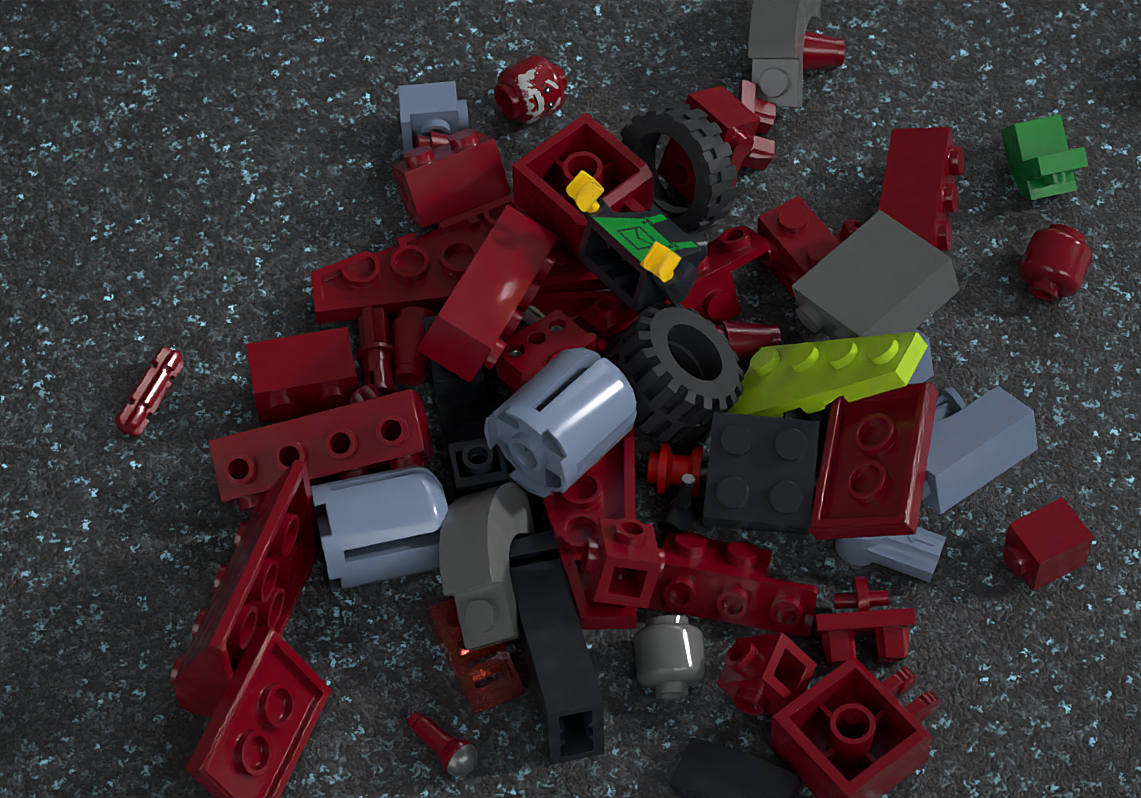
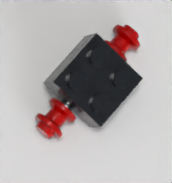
[647,412,820,535]

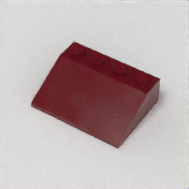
[170,459,322,718]

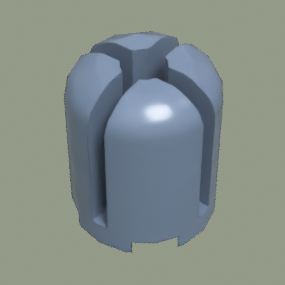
[484,347,637,498]
[310,465,448,591]

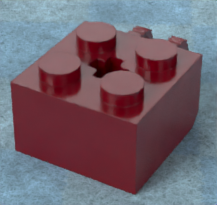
[512,113,653,257]
[769,658,941,798]

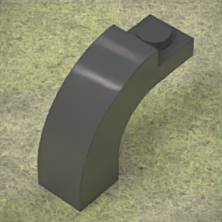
[748,0,821,108]
[439,482,536,650]

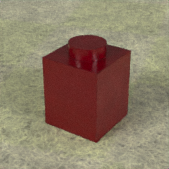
[1003,497,1093,591]

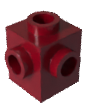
[581,517,665,608]
[716,632,817,716]

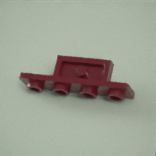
[578,225,770,339]
[648,532,818,637]

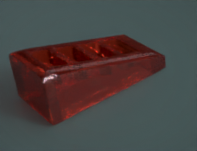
[429,597,524,714]

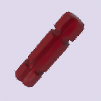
[115,346,184,437]

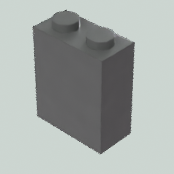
[791,210,960,340]

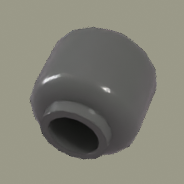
[632,615,706,699]

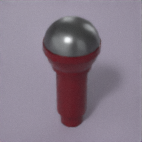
[407,712,478,777]

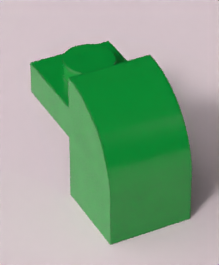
[1001,114,1089,200]

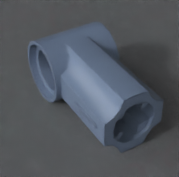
[835,527,946,583]

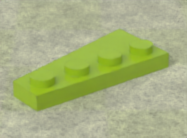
[726,331,928,418]

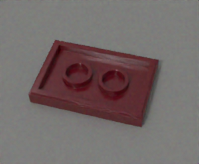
[809,382,938,540]
[185,627,332,798]

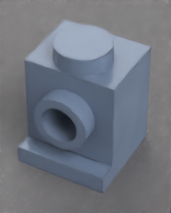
[398,81,469,153]

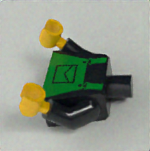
[565,170,708,312]

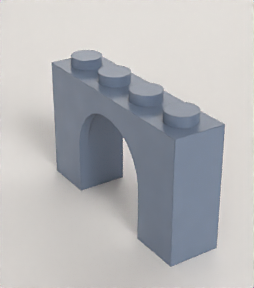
[807,329,1038,514]

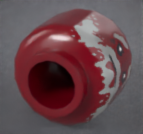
[494,55,567,125]

